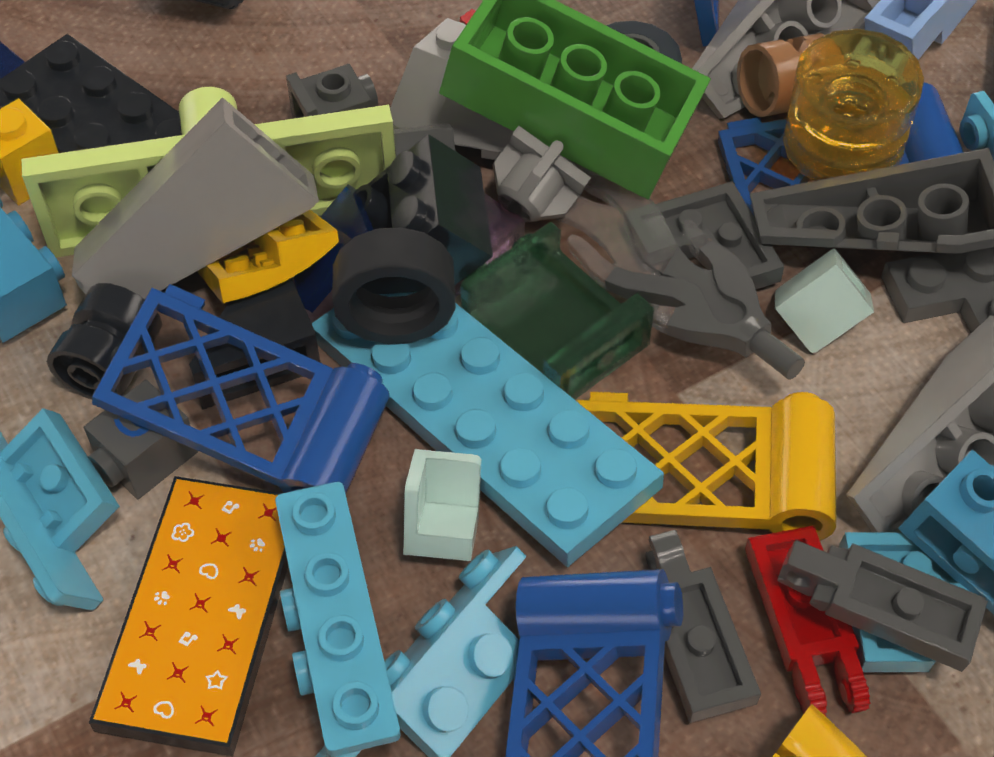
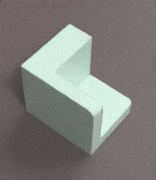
[775,248,874,353]
[403,449,482,561]

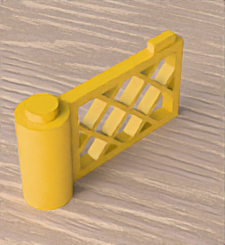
[576,392,836,540]

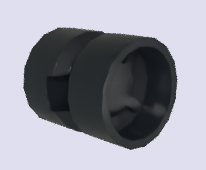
[46,283,162,400]

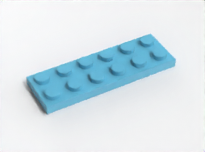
[312,292,664,568]

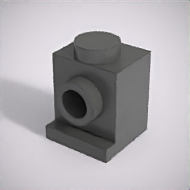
[286,63,378,118]

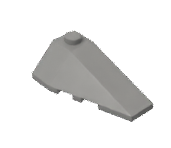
[692,0,879,119]
[390,18,604,178]
[846,315,994,533]

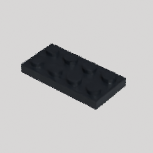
[0,34,182,153]

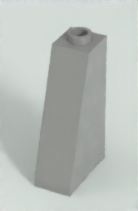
[72,97,319,299]

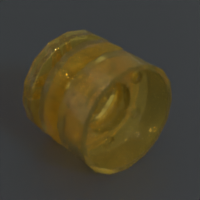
[783,29,924,181]

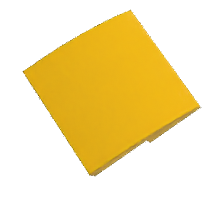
[198,210,339,303]

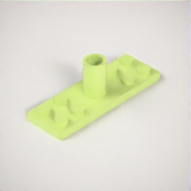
[21,87,396,257]

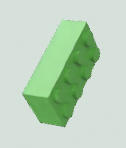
[439,0,711,200]

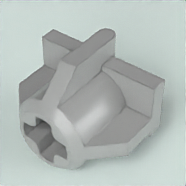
[492,126,591,222]

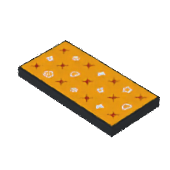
[89,476,289,757]

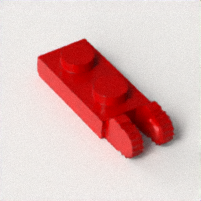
[745,526,871,716]

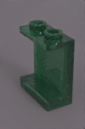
[460,222,654,400]

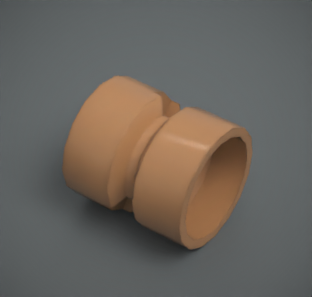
[737,33,844,117]

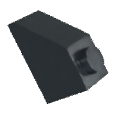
[189,278,321,410]

